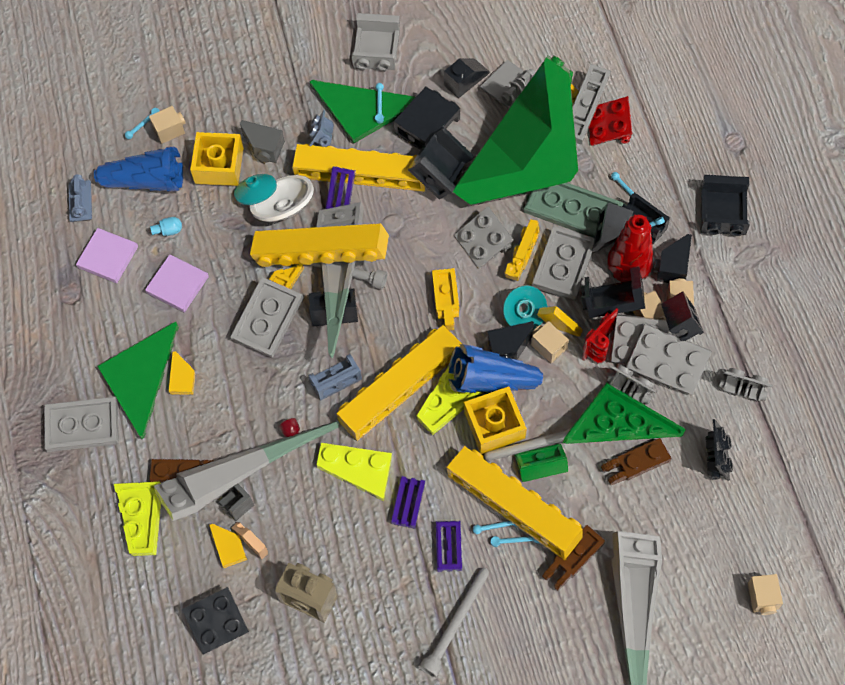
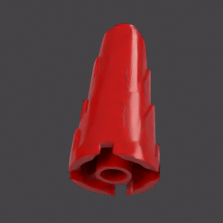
[607,215,653,282]

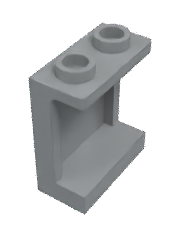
[352,13,400,71]

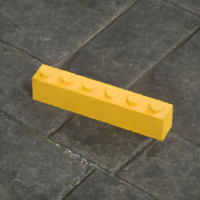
[293,144,426,192]
[250,223,389,267]
[337,325,462,441]
[446,446,583,560]

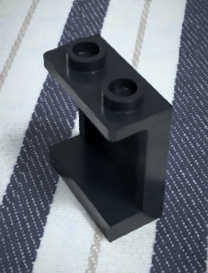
[394,86,460,150]
[408,127,474,200]
[701,175,750,236]
[581,266,646,318]

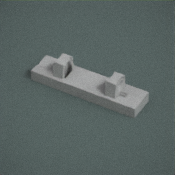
[573,64,611,145]

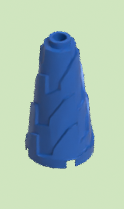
[94,147,184,192]
[448,344,543,393]

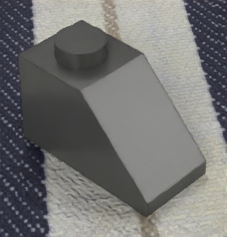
[240,120,285,163]

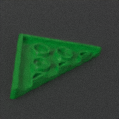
[310,80,415,144]
[98,322,179,439]
[563,383,686,444]

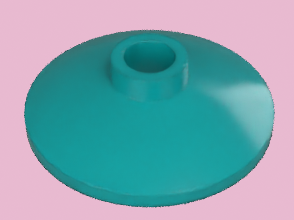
[234,174,277,205]
[503,285,548,329]

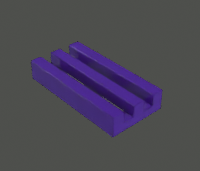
[326,166,356,209]
[391,476,425,529]
[436,521,462,572]

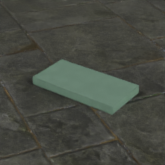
[524,183,624,238]

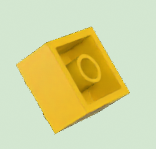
[190,132,244,186]
[464,387,527,454]

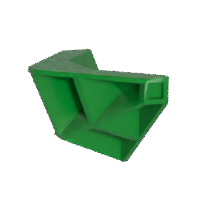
[453,55,579,205]

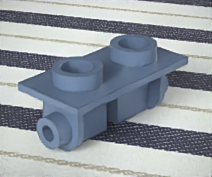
[309,110,334,146]
[69,174,92,222]

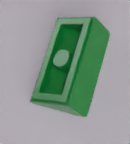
[515,444,568,482]

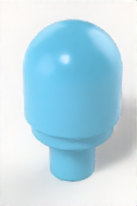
[150,217,182,236]

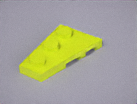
[417,366,484,435]
[317,443,392,502]
[114,482,161,556]

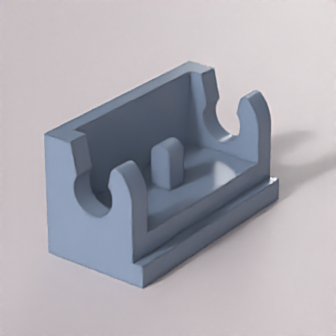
[308,354,362,401]

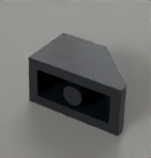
[444,58,489,98]
[592,202,633,252]
[654,234,692,283]
[488,321,534,360]

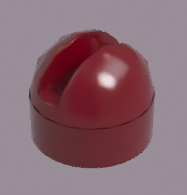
[279,418,300,437]

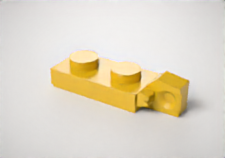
[505,219,540,281]
[432,268,459,331]

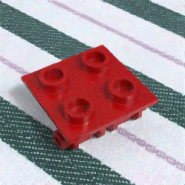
[589,96,633,146]
[582,308,618,363]

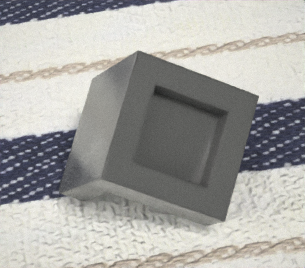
[219,483,254,521]

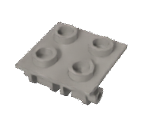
[480,60,535,109]
[455,206,514,269]
[607,364,657,404]
[719,368,773,402]

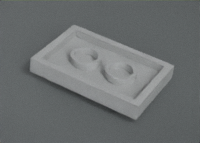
[532,226,594,301]
[231,277,304,358]
[611,314,687,363]
[626,323,712,395]
[45,397,119,452]

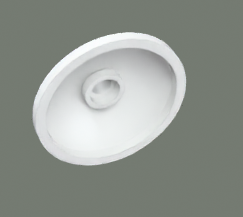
[250,175,314,222]

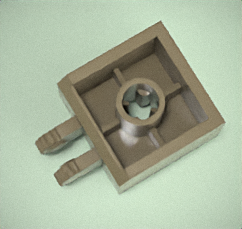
[275,563,338,623]

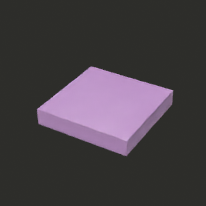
[76,228,138,283]
[145,254,209,313]

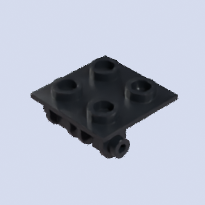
[705,419,733,481]
[182,587,249,655]

